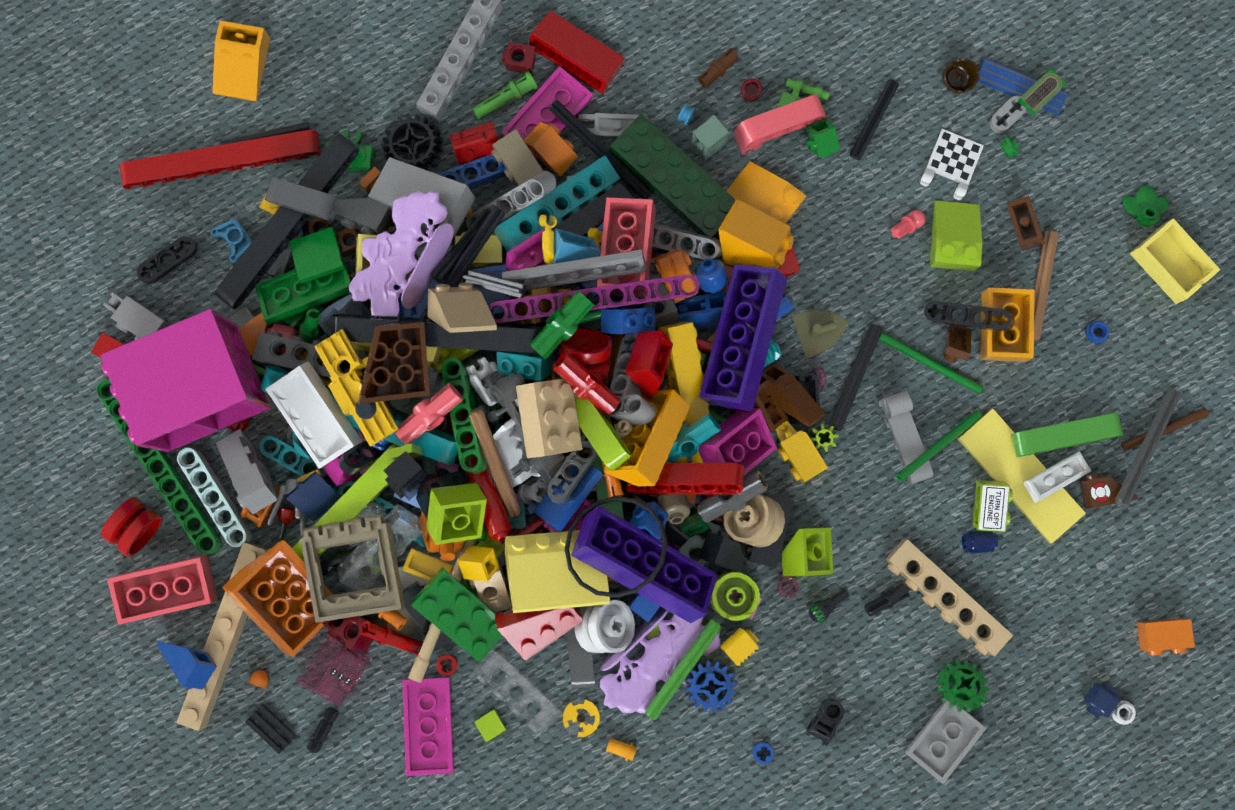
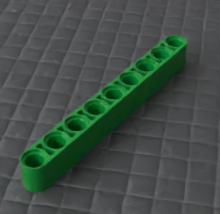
[97,380,222,554]

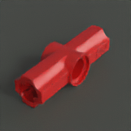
[553,353,620,415]

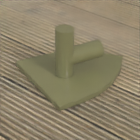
[792,310,849,358]

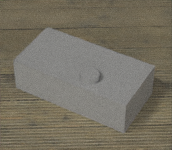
[368,157,475,237]

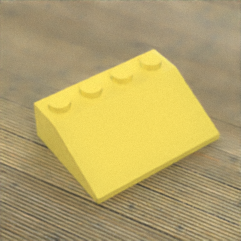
[504,530,610,613]

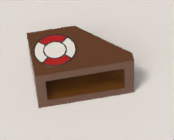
[1079,473,1138,509]

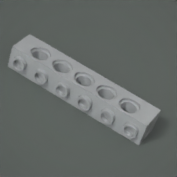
[416,0,503,122]

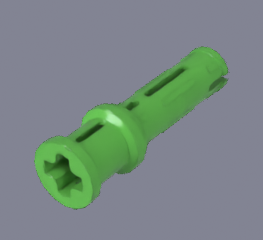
[472,71,538,120]

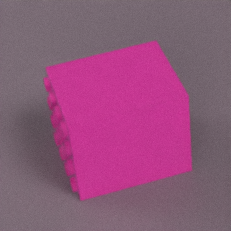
[100,309,271,452]

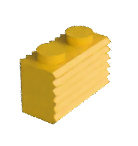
[720,628,759,666]

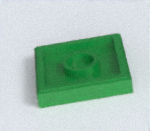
[289,227,345,284]

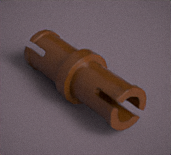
[697,48,739,89]

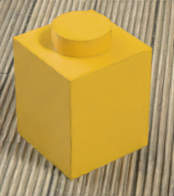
[457,546,499,582]

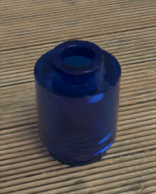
[962,530,998,554]

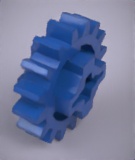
[685,660,737,712]

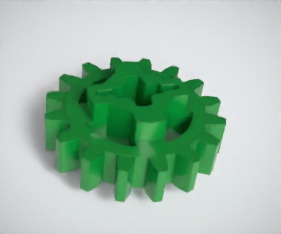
[936,660,990,712]

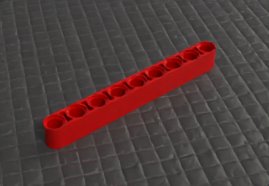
[119,130,321,189]

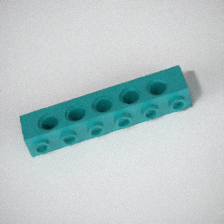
[494,156,620,252]

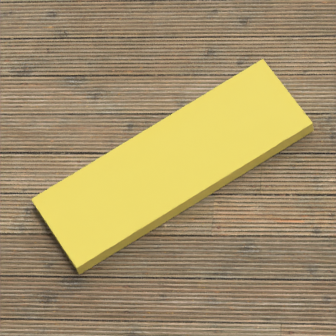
[958,409,1086,544]

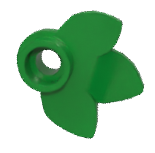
[1122,185,1169,227]

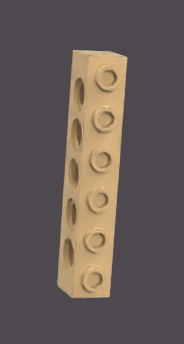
[885,539,1013,656]

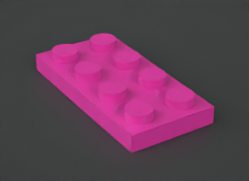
[501,66,594,161]
[402,677,454,776]

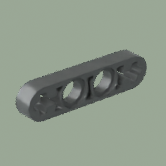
[547,434,599,503]

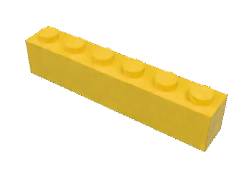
[658,322,709,463]

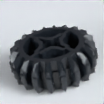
[382,114,443,171]

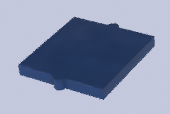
[286,471,342,522]

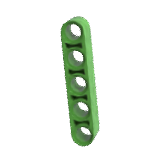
[1011,413,1124,457]

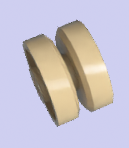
[723,494,785,548]

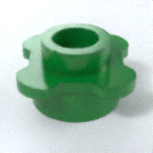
[999,136,1020,159]

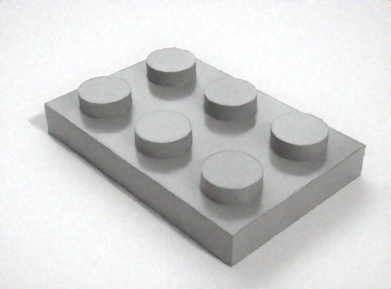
[904,700,987,784]

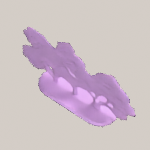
[349,191,454,316]
[600,606,721,713]

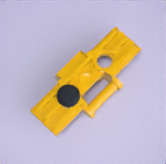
[314,329,399,446]

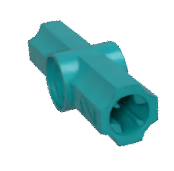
[665,414,721,463]

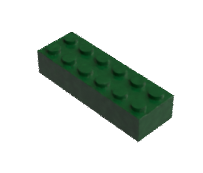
[610,113,736,238]

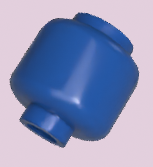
[695,258,728,293]

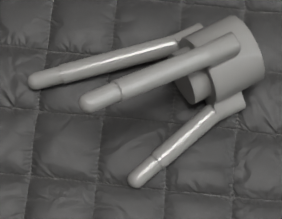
[267,479,305,537]

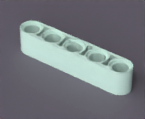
[177,448,252,547]

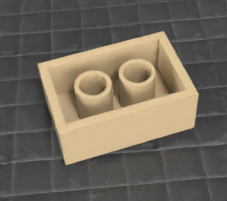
[516,379,583,458]

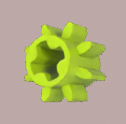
[811,424,839,452]

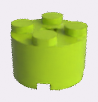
[710,572,760,621]

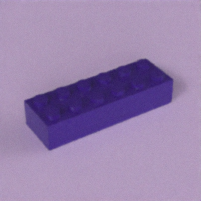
[699,264,787,412]
[571,505,718,623]

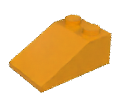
[727,161,806,224]

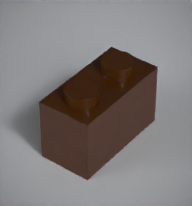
[1006,196,1045,251]

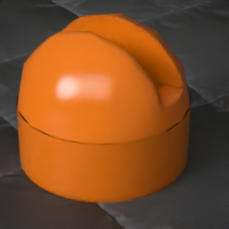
[248,670,269,689]

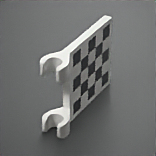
[920,129,984,200]

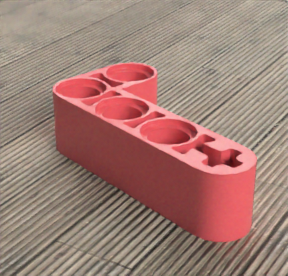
[733,94,827,155]

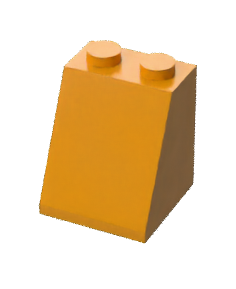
[718,200,794,269]

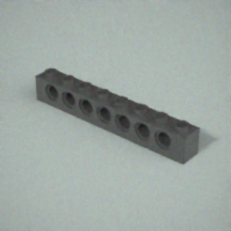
[252,331,443,401]

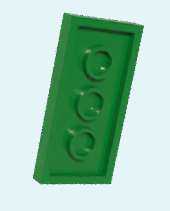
[255,253,351,325]
[410,567,503,662]

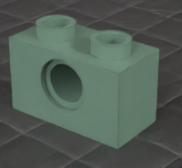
[691,115,729,161]

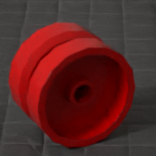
[558,328,612,380]
[100,497,163,557]

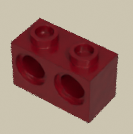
[322,615,378,651]

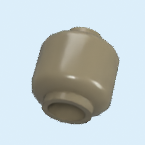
[657,494,690,524]

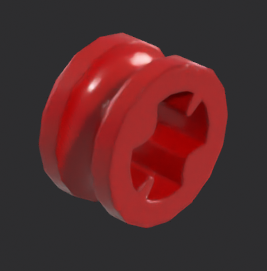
[436,654,458,676]

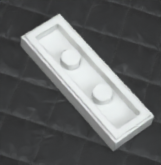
[1023,451,1091,503]

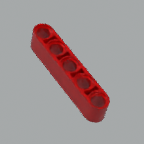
[626,463,744,494]

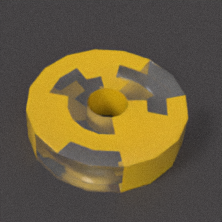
[563,699,600,737]

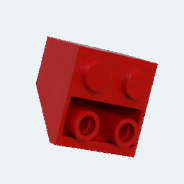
[626,330,673,399]

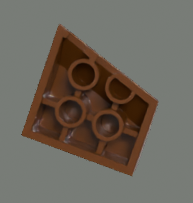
[358,321,430,404]

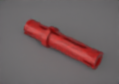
[360,621,423,656]

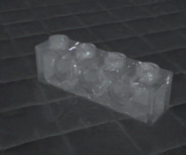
[338,504,422,591]
[473,647,563,734]

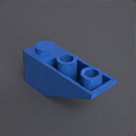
[157,641,217,690]

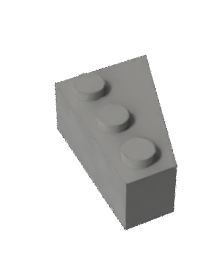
[216,429,278,514]

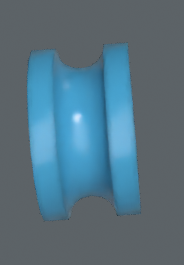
[677,103,696,126]

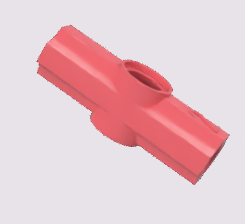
[395,383,463,445]

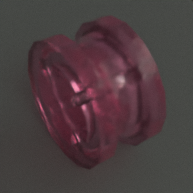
[777,577,799,598]

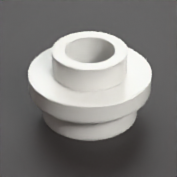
[1112,700,1136,725]

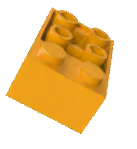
[212,21,271,102]

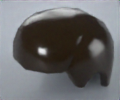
[942,58,980,94]

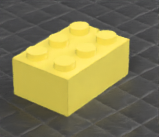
[1130,218,1220,304]

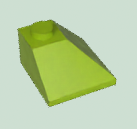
[781,528,834,577]

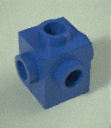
[630,502,668,539]

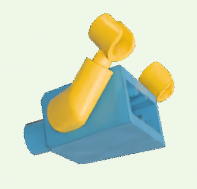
[539,215,603,286]

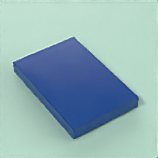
[533,466,603,532]

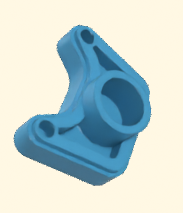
[211,219,253,264]

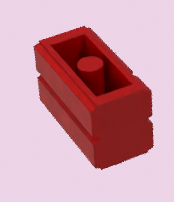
[450,122,498,166]

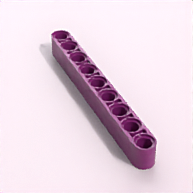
[488,275,699,323]

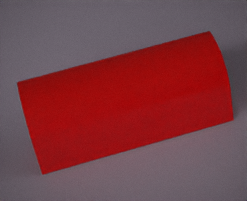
[529,10,625,94]

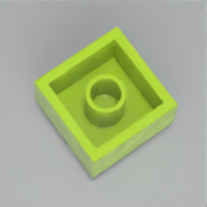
[426,483,487,545]

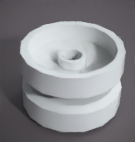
[574,600,635,653]

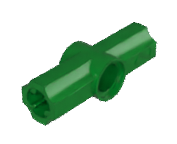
[529,291,594,359]

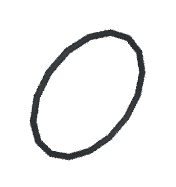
[565,496,668,598]

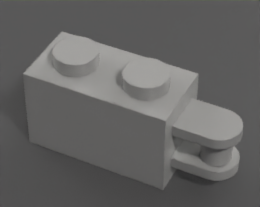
[103,292,170,340]

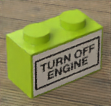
[973,480,1013,532]

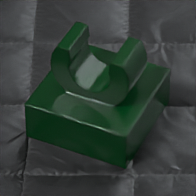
[679,507,709,538]

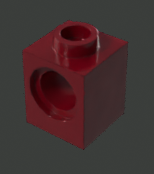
[502,42,537,75]

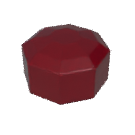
[740,78,763,102]

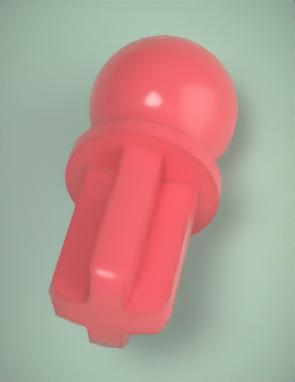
[891,210,926,239]

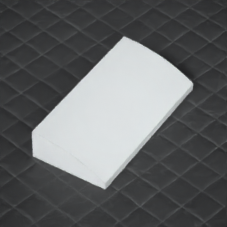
[265,361,362,469]

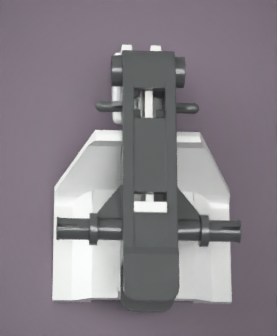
[466,357,572,488]

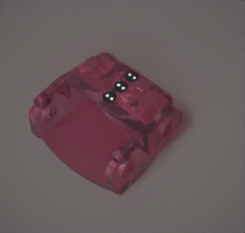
[296,632,370,706]

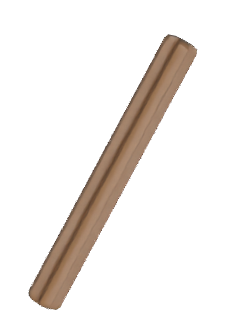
[1034,230,1059,341]
[469,409,521,518]

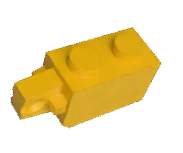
[775,421,828,483]

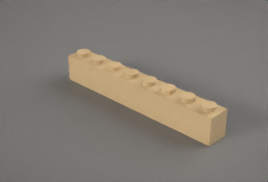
[176,542,269,731]

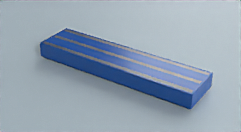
[978,58,1068,115]

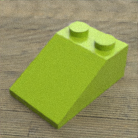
[930,201,983,271]

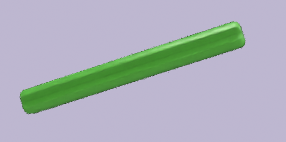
[645,619,722,720]

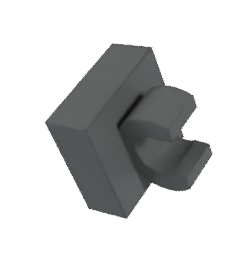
[474,405,502,429]

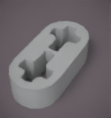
[989,96,1027,133]

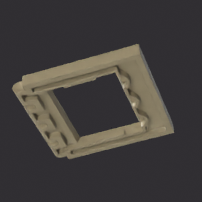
[300,514,405,623]

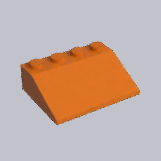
[222,540,333,657]

